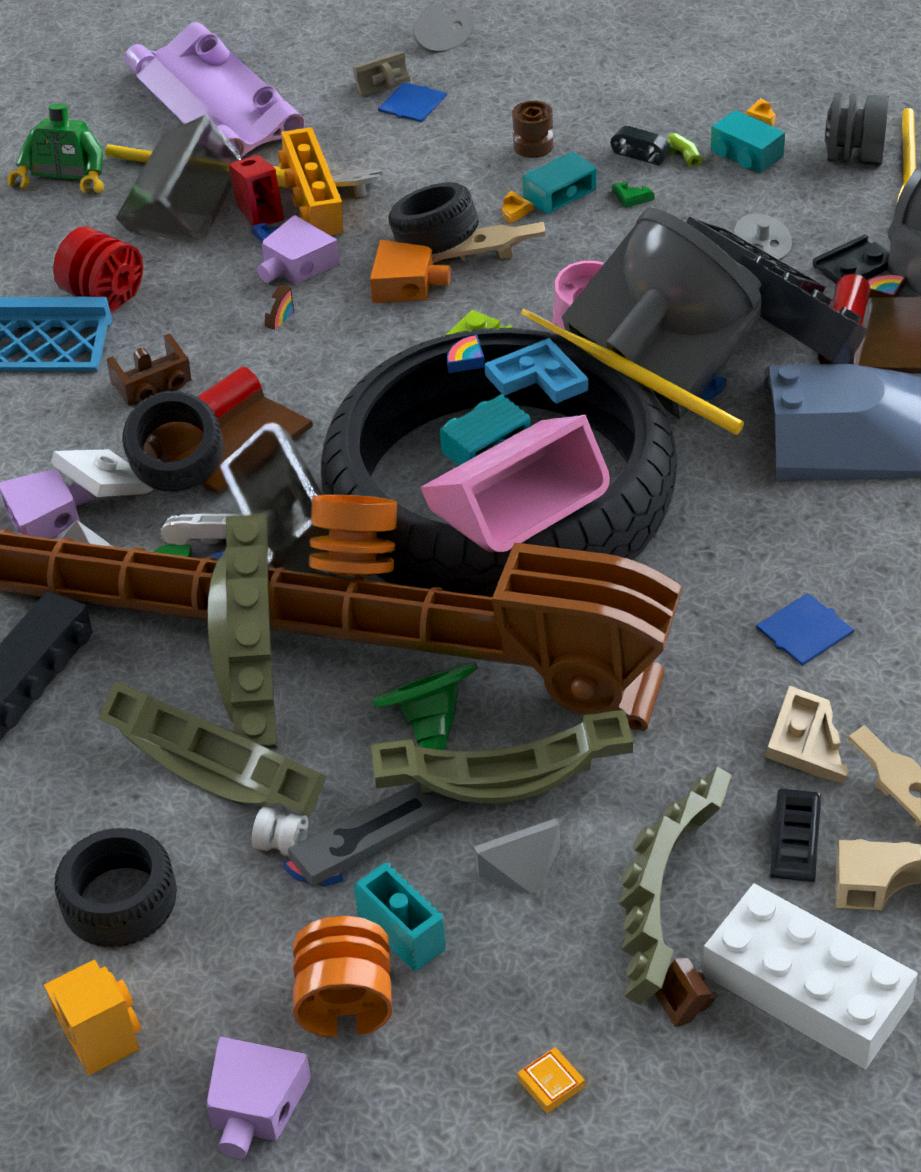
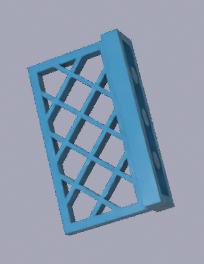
[0,297,113,372]

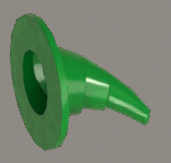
[371,662,478,750]

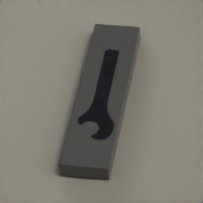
[288,783,458,887]

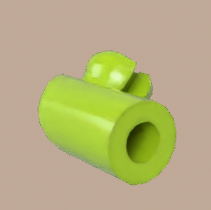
[667,133,702,167]

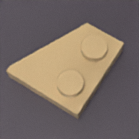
[764,686,848,783]

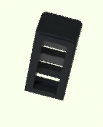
[770,789,821,882]

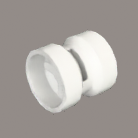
[252,806,309,857]

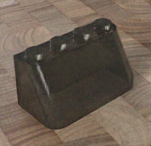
[116,114,241,242]
[219,423,337,577]

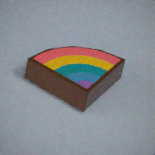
[868,274,906,297]
[265,284,294,330]

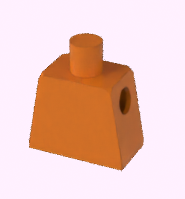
[370,240,451,303]

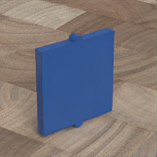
[378,82,447,122]
[756,593,854,666]

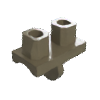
[353,51,411,97]

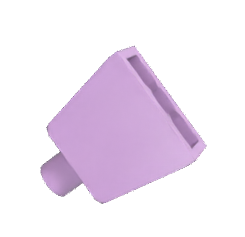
[257,215,340,285]
[0,469,94,538]
[207,1037,311,1159]

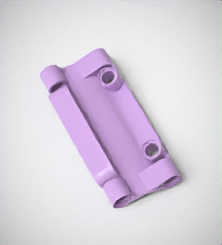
[124,22,305,163]

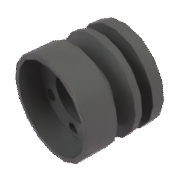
[824,93,889,164]

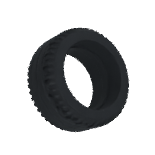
[388,182,479,255]
[122,391,223,493]
[54,828,177,947]

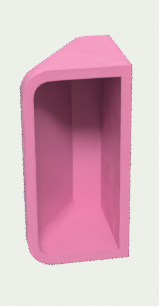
[420,415,610,552]

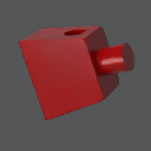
[229,155,284,226]

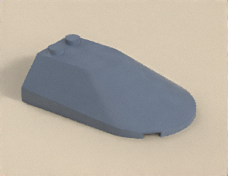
[763,364,921,481]

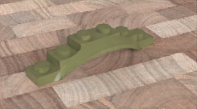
[208,514,277,748]
[98,681,327,816]
[370,710,633,804]
[619,766,732,1005]

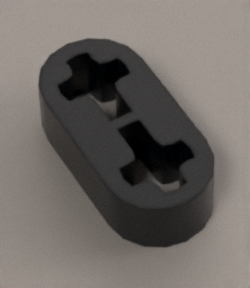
[610,126,671,166]

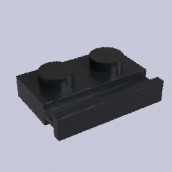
[813,234,889,285]

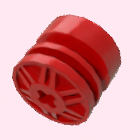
[53,226,144,311]

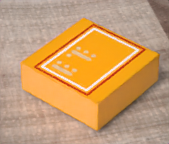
[517,1047,585,1114]

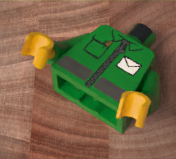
[7,103,104,194]

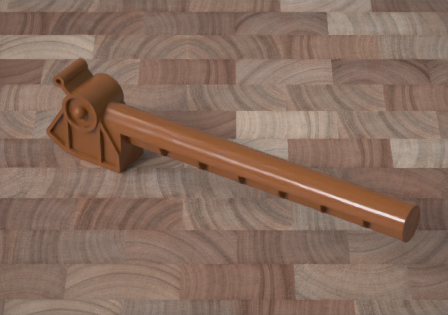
[0,529,682,731]

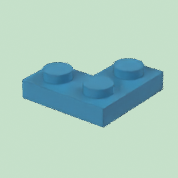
[485,338,588,403]

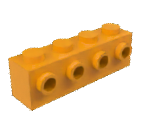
[278,127,343,235]

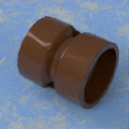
[512,101,553,158]

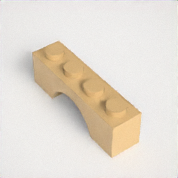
[836,839,921,911]

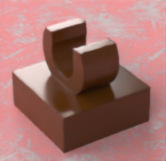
[655,958,718,1026]

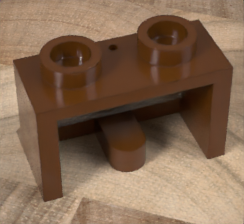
[107,333,192,406]

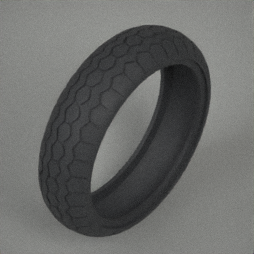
[321,328,677,597]

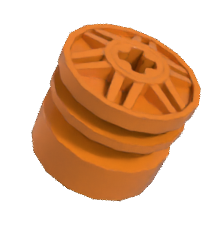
[309,495,398,577]
[293,916,393,1037]

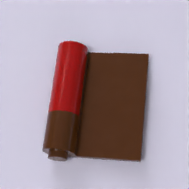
[818,274,921,374]
[143,366,313,495]

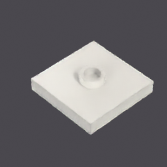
[50,449,153,497]

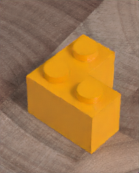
[44,959,142,1076]

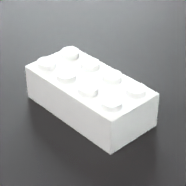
[702,883,918,1070]

